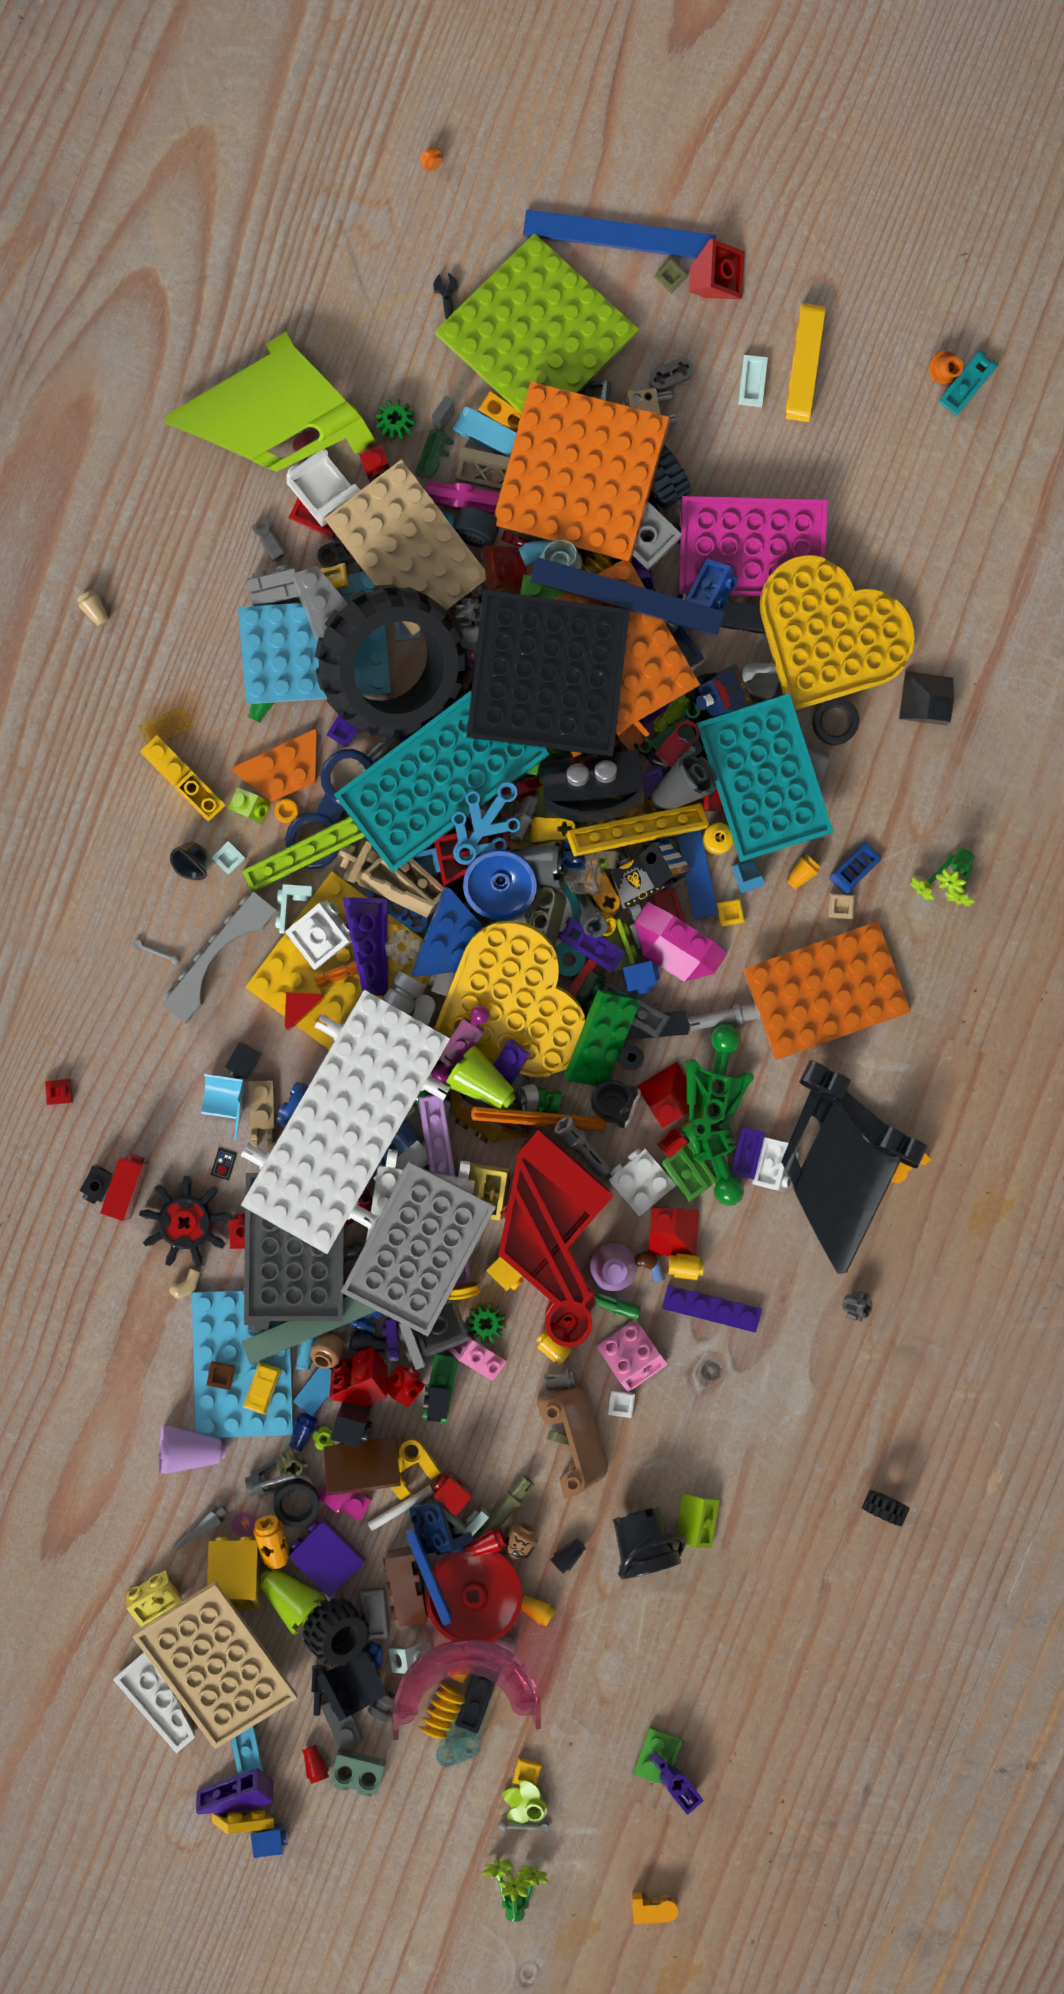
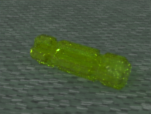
[652,697,692,733]

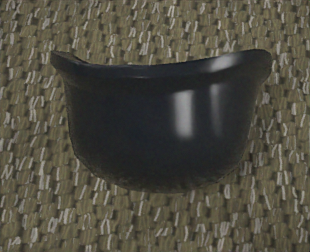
[170,842,210,880]

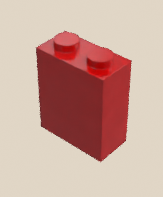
[100,1153,149,1221]

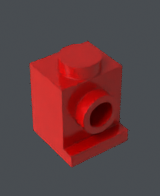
[359,445,390,483]

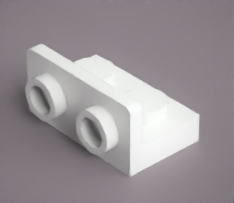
[752,1137,799,1192]

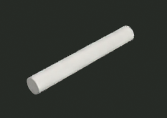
[368,1485,434,1531]

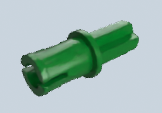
[595,1292,641,1321]

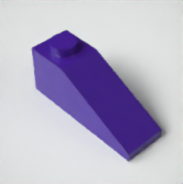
[196,1768,274,1815]

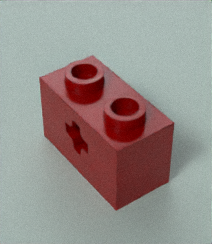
[433,1471,473,1516]

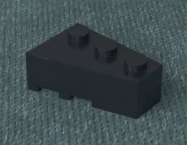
[330,1402,373,1448]

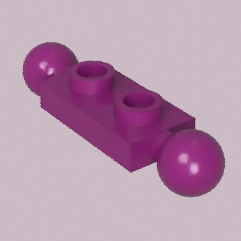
[432,1005,490,1083]

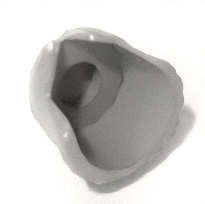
[740,662,779,701]

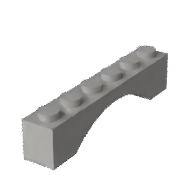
[162,892,278,1024]

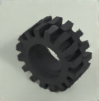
[862,1490,910,1527]

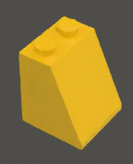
[207,1537,261,1610]

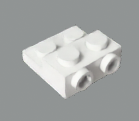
[285,900,352,970]
[608,1148,676,1217]

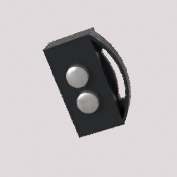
[541,750,644,822]

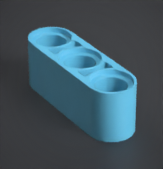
[453,407,517,457]

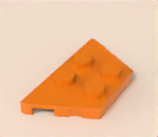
[231,729,317,803]

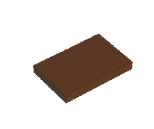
[324,1437,401,1496]

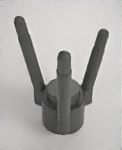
[245,1456,297,1497]

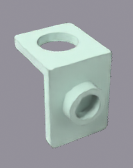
[389,1642,434,1674]

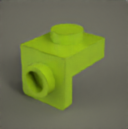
[227,787,271,824]

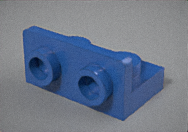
[686,559,738,611]

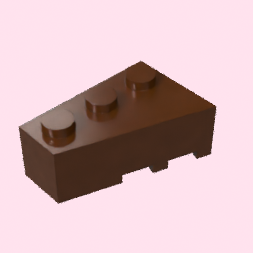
[383,1546,428,1627]

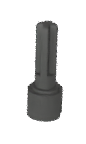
[576,890,608,938]

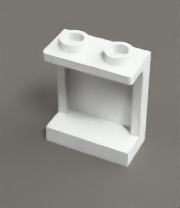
[287,448,361,527]

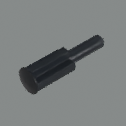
[311,1664,326,1716]

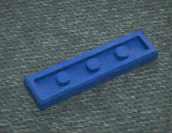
[406,1527,452,1626]

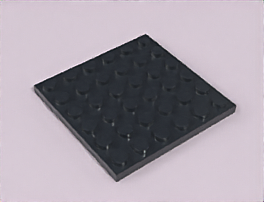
[466,590,630,757]

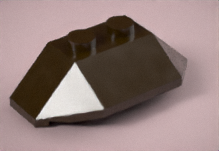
[449,1088,530,1144]

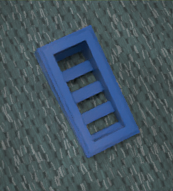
[829,842,882,894]

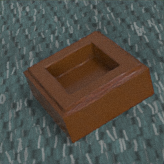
[206,1361,236,1390]

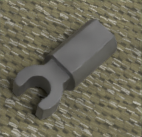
[252,517,286,562]

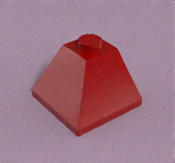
[689,239,745,300]
[636,1062,699,1128]
[648,1206,699,1256]

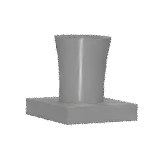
[633,502,682,571]

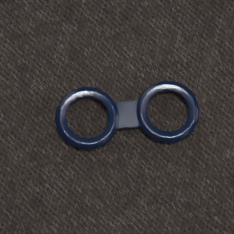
[285,749,373,869]

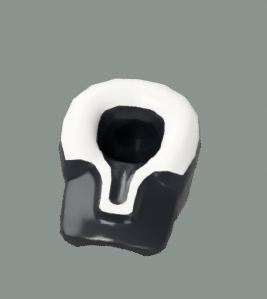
[590,1080,641,1128]

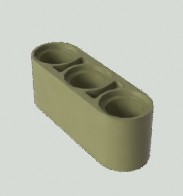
[529,887,566,949]

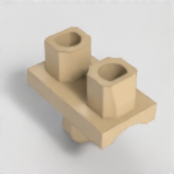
[337,839,380,883]

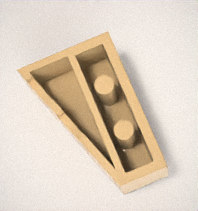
[358,857,444,918]

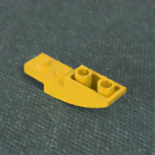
[139,735,225,822]

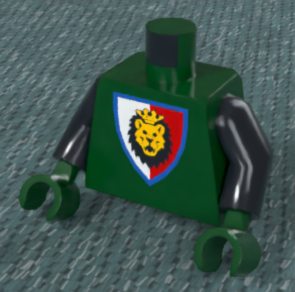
[634,701,704,771]

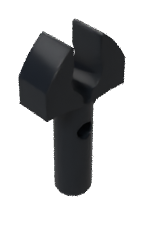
[433,273,458,320]

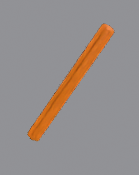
[471,1107,607,1131]

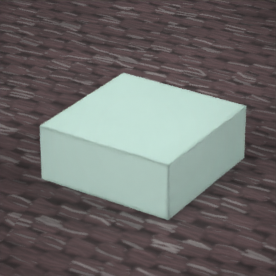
[212,841,246,875]

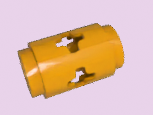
[254,1515,290,1569]

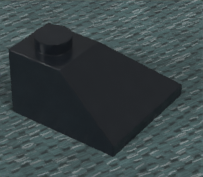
[899,671,954,726]

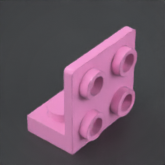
[597,1320,668,1393]

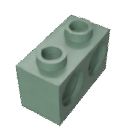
[330,1749,386,1796]

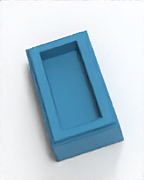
[293,1367,331,1416]

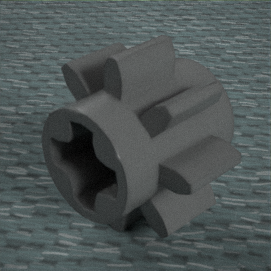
[842,1290,873,1321]

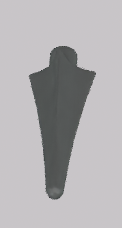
[173,1506,229,1550]

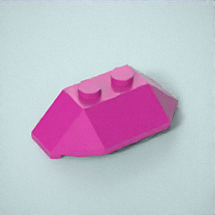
[634,902,727,982]

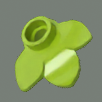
[502,1779,548,1824]

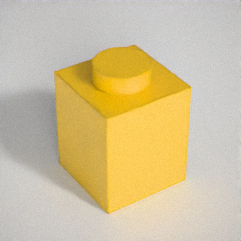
[486,1256,524,1291]

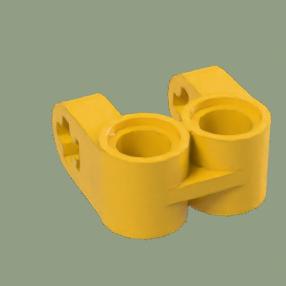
[391,1437,441,1500]

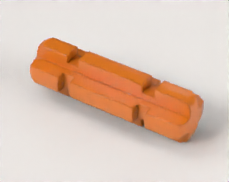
[314,961,358,988]

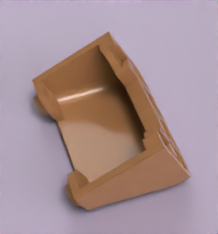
[537,1386,607,1499]

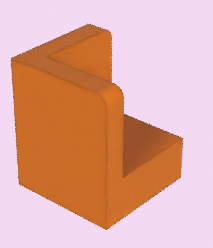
[616,721,650,751]

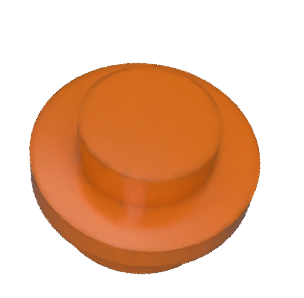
[420,147,443,171]

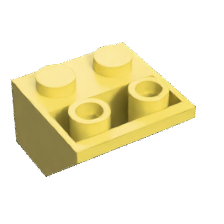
[468,1162,511,1221]

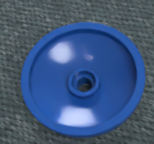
[463,849,537,920]

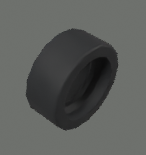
[812,698,860,746]
[273,1478,319,1528]

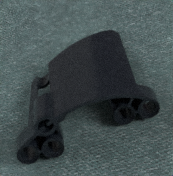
[781,1060,928,1274]

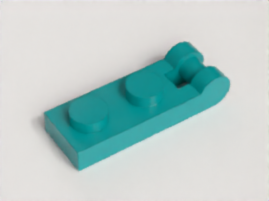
[938,349,999,417]

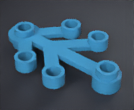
[451,781,520,865]

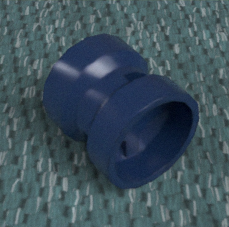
[561,838,586,870]

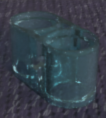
[436,1730,481,1767]

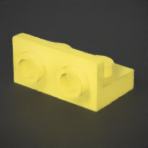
[125,1570,183,1627]

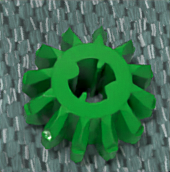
[375,399,416,441]
[466,1302,507,1344]

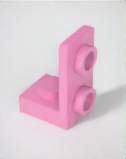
[448,1334,506,1381]

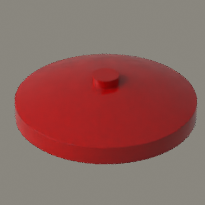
[425,1547,523,1646]

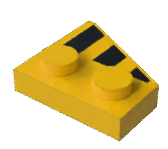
[212,1810,274,1834]

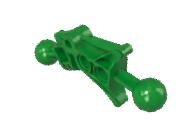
[682,1023,754,1206]

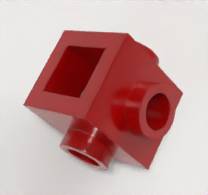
[387,1364,426,1408]

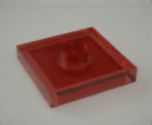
[482,545,527,595]

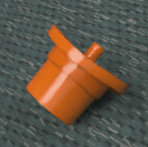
[929,350,963,385]

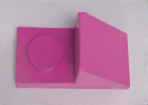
[319,1483,372,1522]

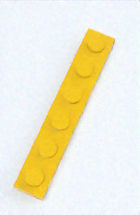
[566,803,709,856]

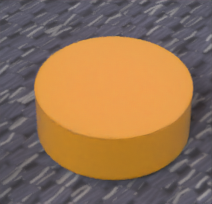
[274,799,299,823]

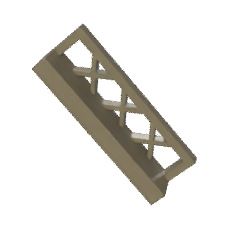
[455,446,510,490]

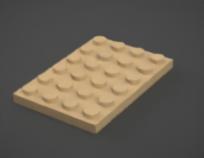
[324,459,490,636]
[132,1581,297,1749]

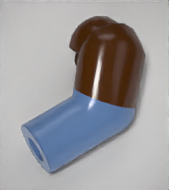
[635,1252,665,1282]

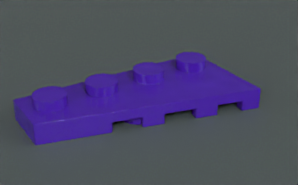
[343,897,388,996]

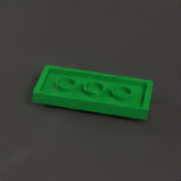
[564,989,641,1086]

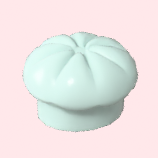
[540,540,582,569]

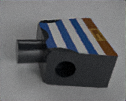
[638,839,692,889]

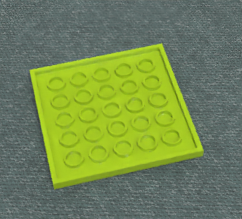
[435,234,639,415]

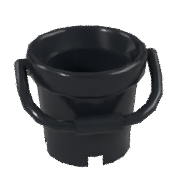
[612,1507,686,1580]

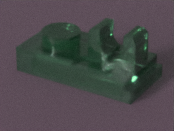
[414,429,454,478]
[575,971,607,1018]

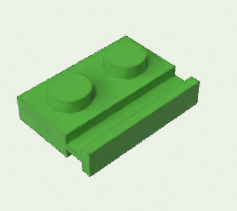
[661,1142,717,1202]
[633,1726,683,1784]

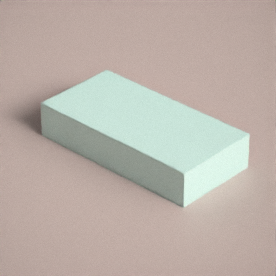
[738,355,768,407]

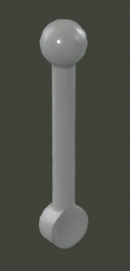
[133,940,180,964]
[498,1821,549,1833]

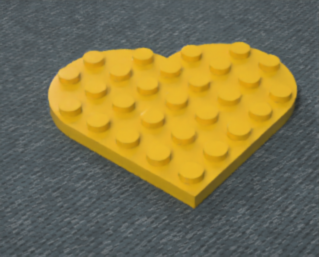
[760,555,915,710]
[434,921,586,1077]

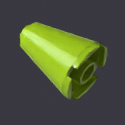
[446,1046,516,1109]
[259,1569,327,1635]

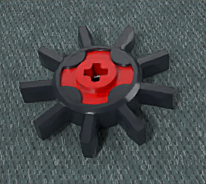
[139,1176,232,1267]

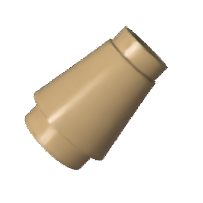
[76,589,109,627]

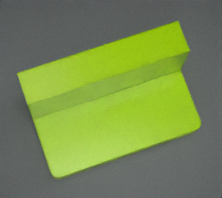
[675,1493,720,1548]

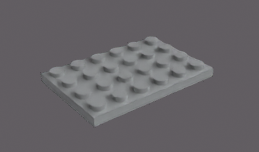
[341,1161,496,1336]

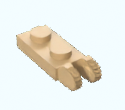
[249,1081,275,1148]

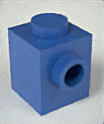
[251,1823,288,1858]

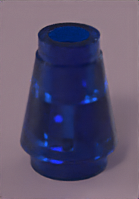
[289,1413,318,1451]

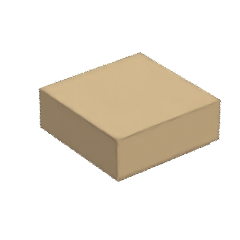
[828,893,855,920]

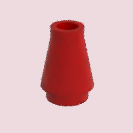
[468,1527,506,1557]
[302,1745,329,1784]

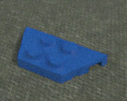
[411,887,482,977]

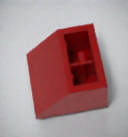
[329,1347,388,1407]

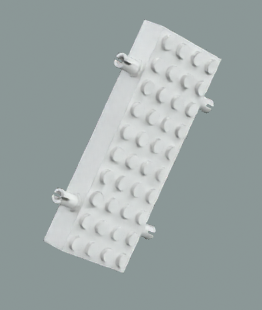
[241,990,450,1254]

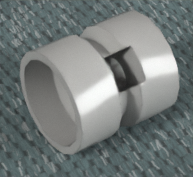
[383,971,426,1015]

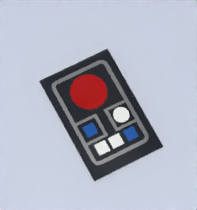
[211,1148,237,1181]

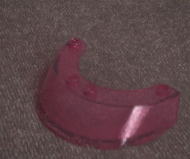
[391,1639,541,1740]

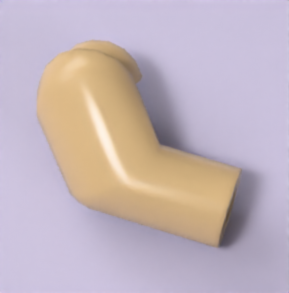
[169,1268,201,1299]

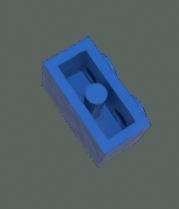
[621,961,660,995]

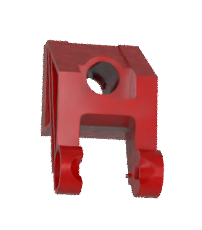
[499,1128,613,1347]

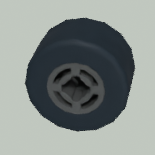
[454,507,500,548]

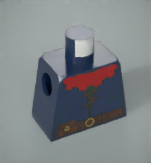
[696,663,754,718]

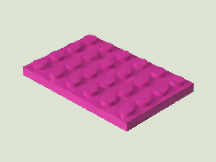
[678,496,828,596]

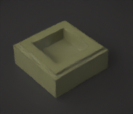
[654,258,688,294]

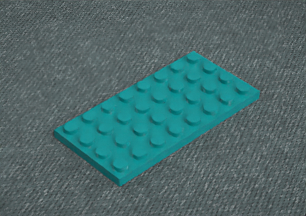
[334,691,549,873]

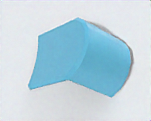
[201,1074,245,1141]

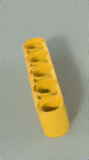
[785,303,826,422]

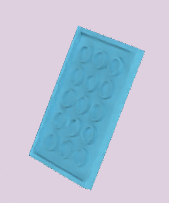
[238,600,391,704]
[192,1290,294,1438]

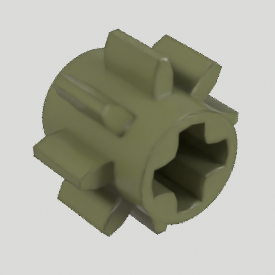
[276,1448,308,1481]

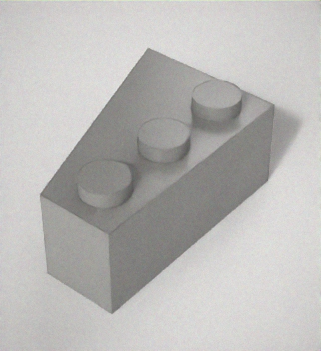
[293,566,347,642]

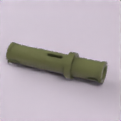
[477,1475,535,1536]

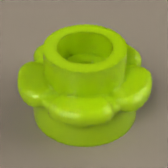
[313,1426,335,1450]

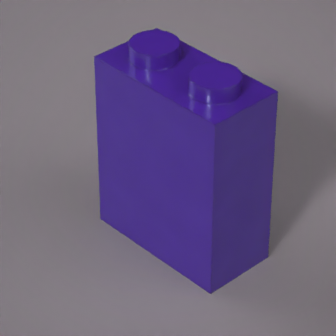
[288,1518,366,1598]

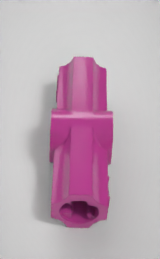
[426,481,499,514]

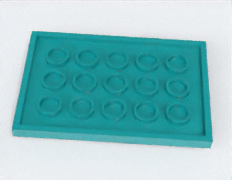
[697,693,834,863]

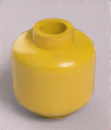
[702,822,734,855]

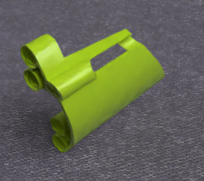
[164,332,377,472]

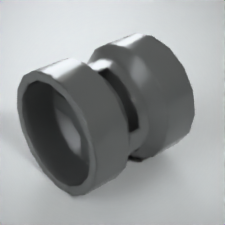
[368,1690,400,1722]

